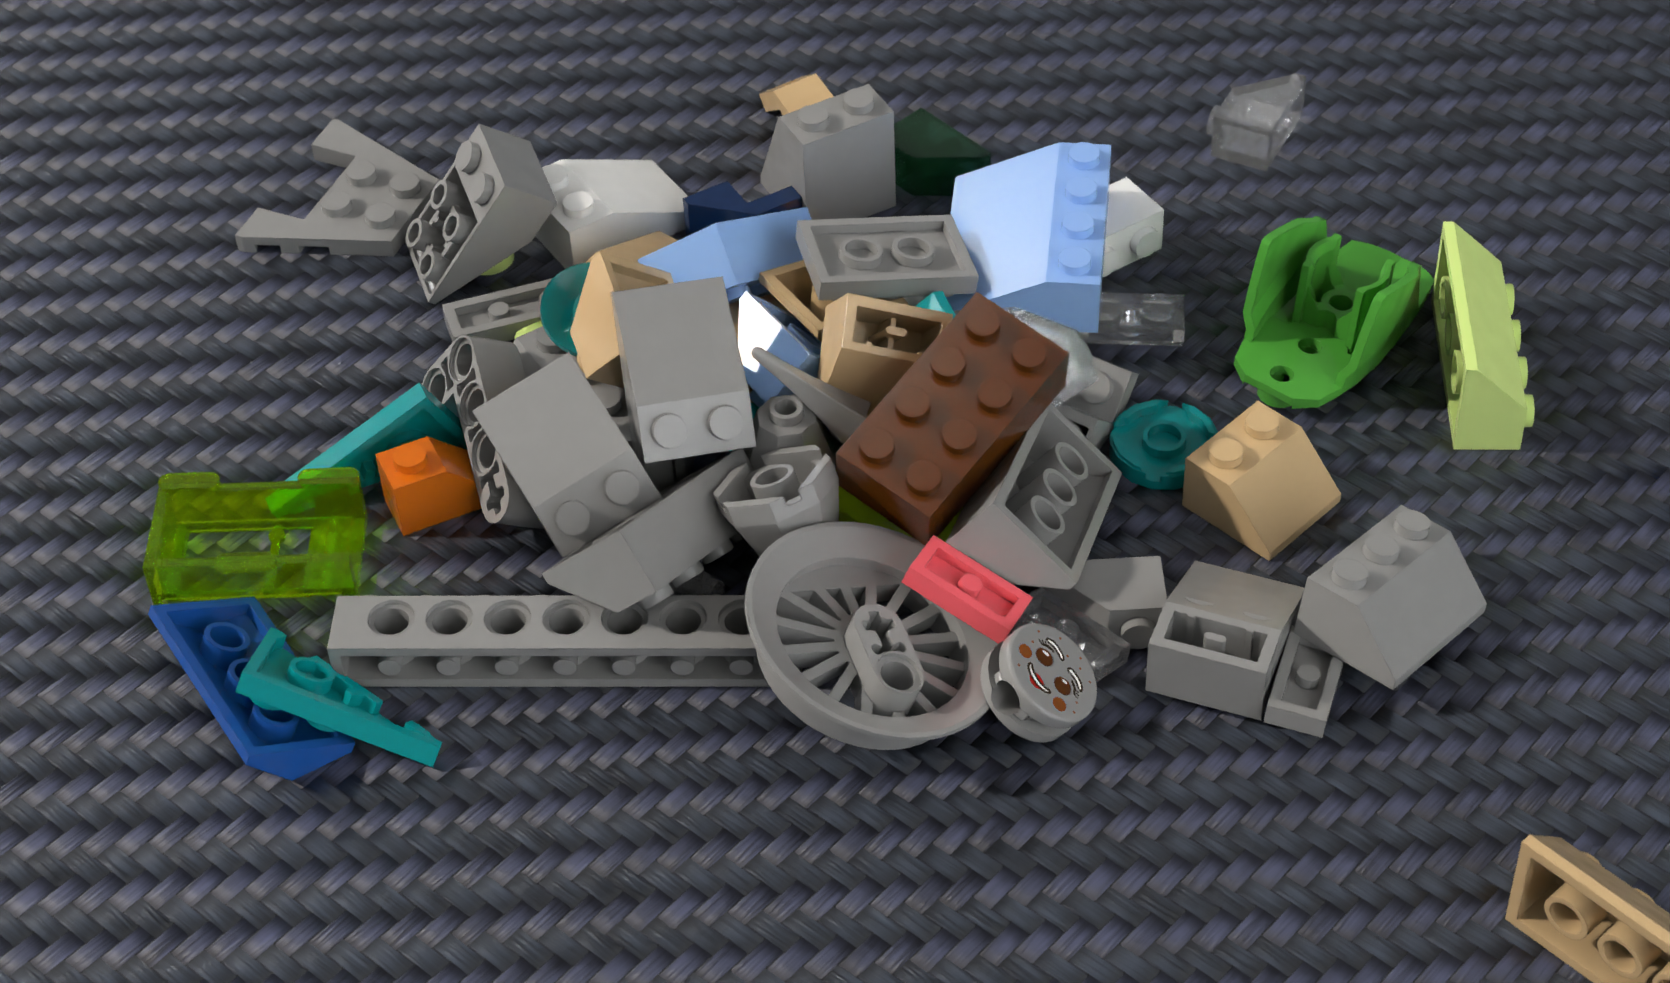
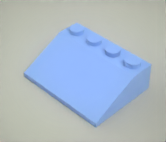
[946,142,1111,333]

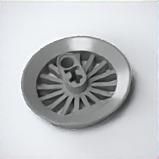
[745,522,998,750]

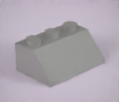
[1293,505,1487,690]

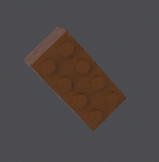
[836,292,1069,545]

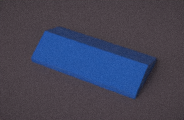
[148,596,355,781]

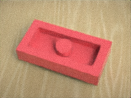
[901,535,1033,644]

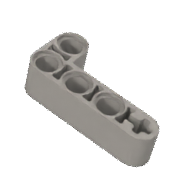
[422,335,544,529]

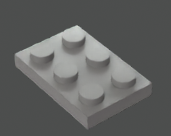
[795,214,979,301]

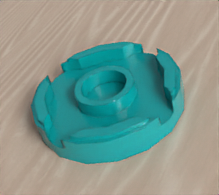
[1109,399,1218,490]

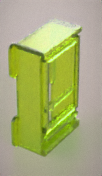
[142,467,368,605]

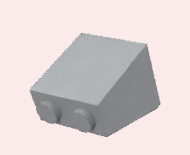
[760,84,896,220]

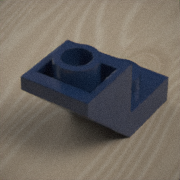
[683,181,802,237]

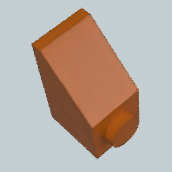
[375,436,482,536]

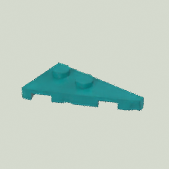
[266,383,467,514]
[235,627,443,767]

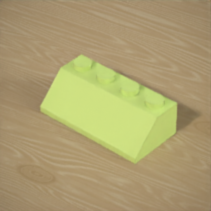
[1431,222,1535,450]

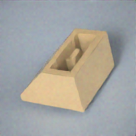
[817,293,953,417]

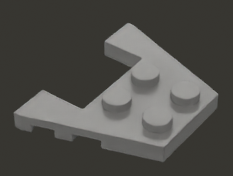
[235,118,439,257]

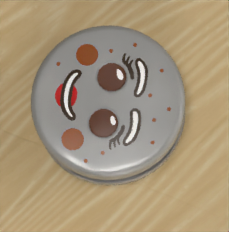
[981,623,1097,743]

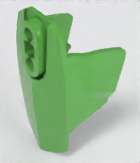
[1234,216,1434,409]

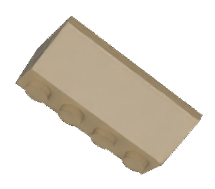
[1505,834,1670,983]

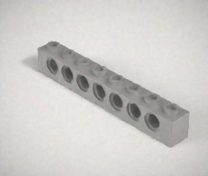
[327,594,802,687]

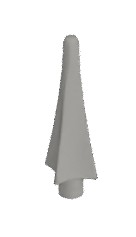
[751,346,871,444]

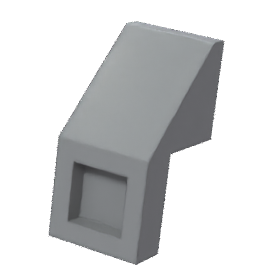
[1051,353,1139,450]

